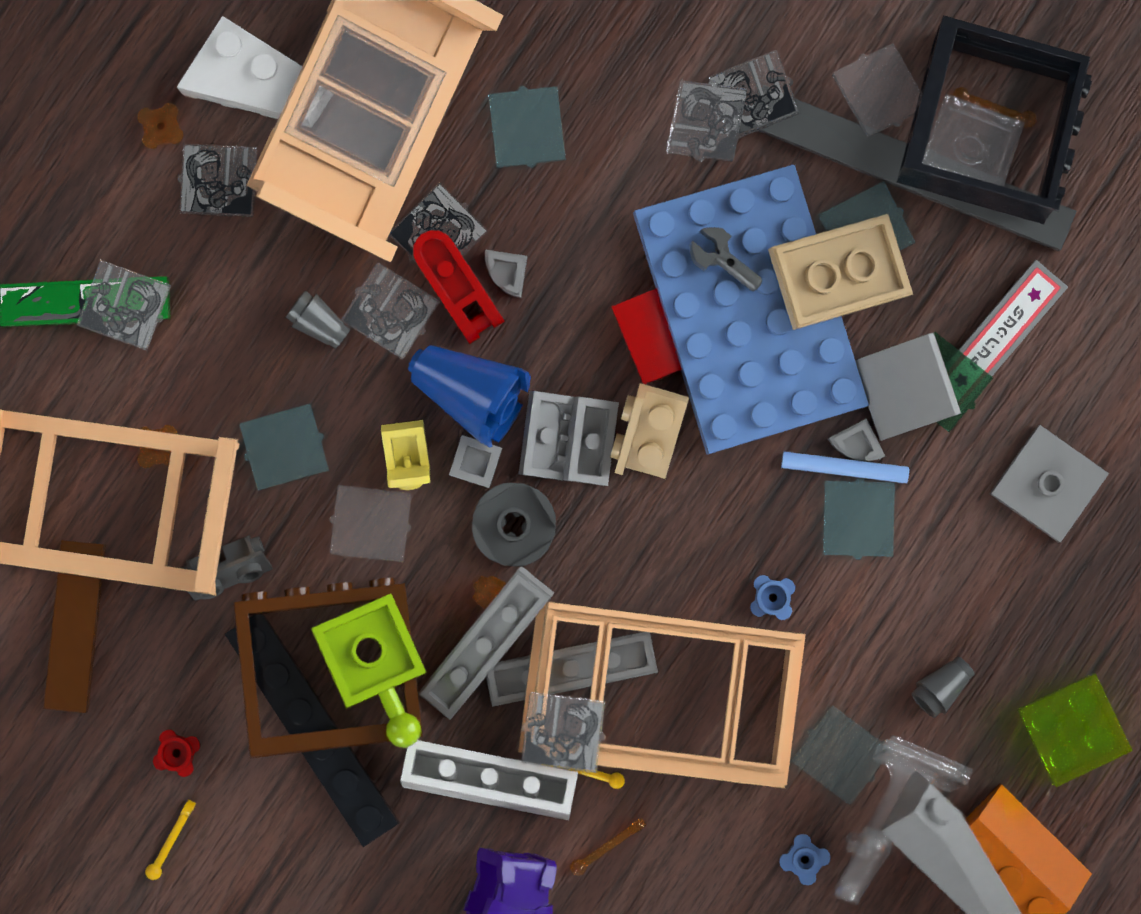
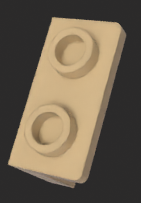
[610,383,689,479]

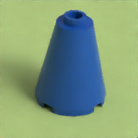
[408,345,531,448]

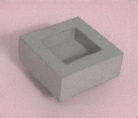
[449,435,503,489]

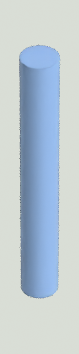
[781,451,909,484]

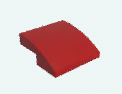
[611,288,682,385]

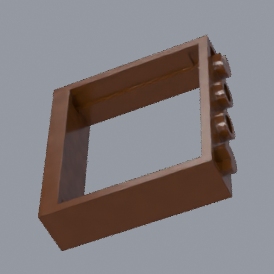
[234,578,423,759]

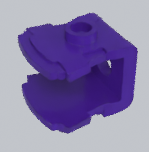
[463,848,556,914]

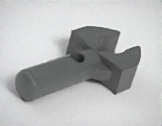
[689,227,762,291]

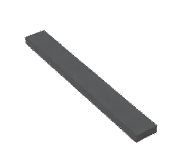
[752,86,1077,252]

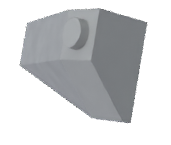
[881,771,1022,914]

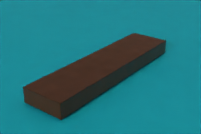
[43,540,106,713]

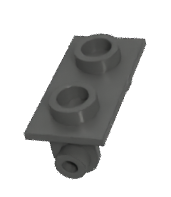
[181,535,273,601]

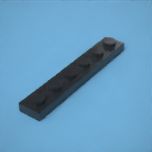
[225,614,400,847]

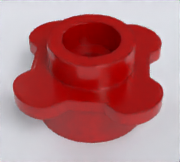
[153,730,200,777]

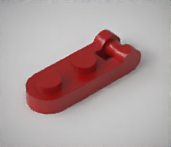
[413,230,505,344]

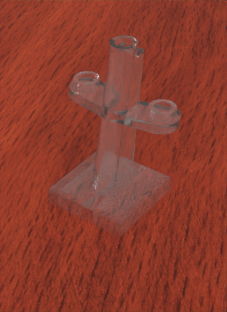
[834,735,973,905]

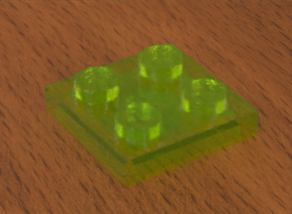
[1017,673,1133,787]

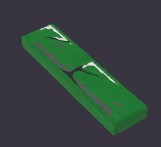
[0,276,170,328]

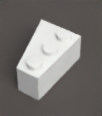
[177,16,334,128]

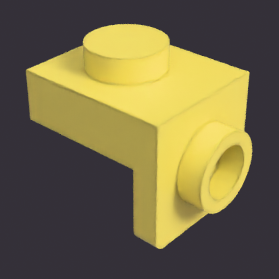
[381,420,430,490]

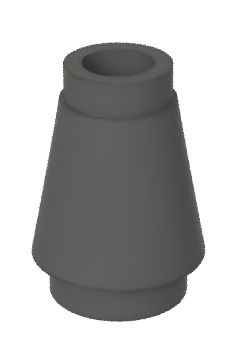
[285,290,350,349]
[911,656,975,718]

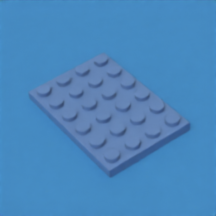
[633,164,869,455]

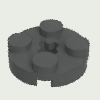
[472,483,556,566]

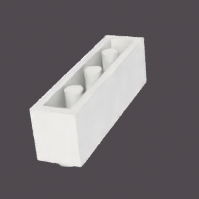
[400,740,578,820]

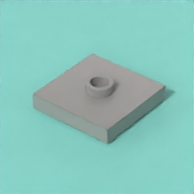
[990,425,1109,543]

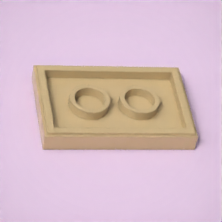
[768,214,913,330]

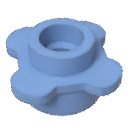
[750,575,795,620]
[779,834,830,885]

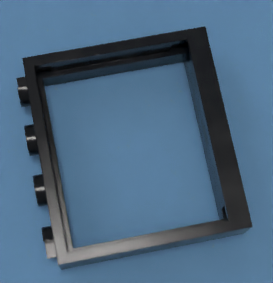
[896,15,1092,224]

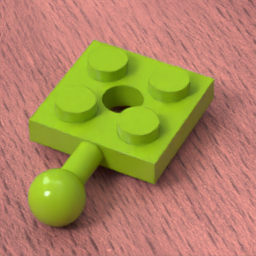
[311,594,426,748]

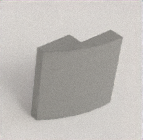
[855,333,961,441]
[518,391,619,486]

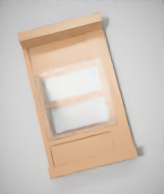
[246,0,504,262]

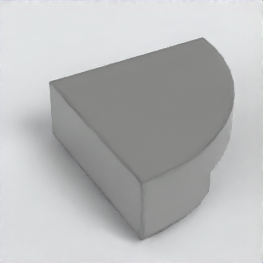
[485,250,527,299]
[828,419,885,461]

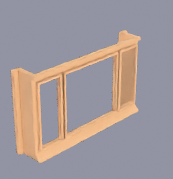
[0,409,239,596]
[518,601,806,788]

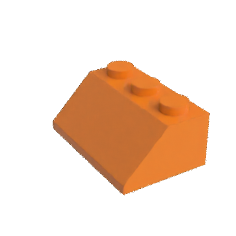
[965,783,1092,914]

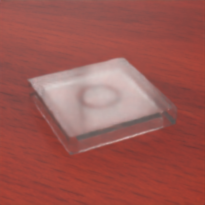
[923,93,1025,187]

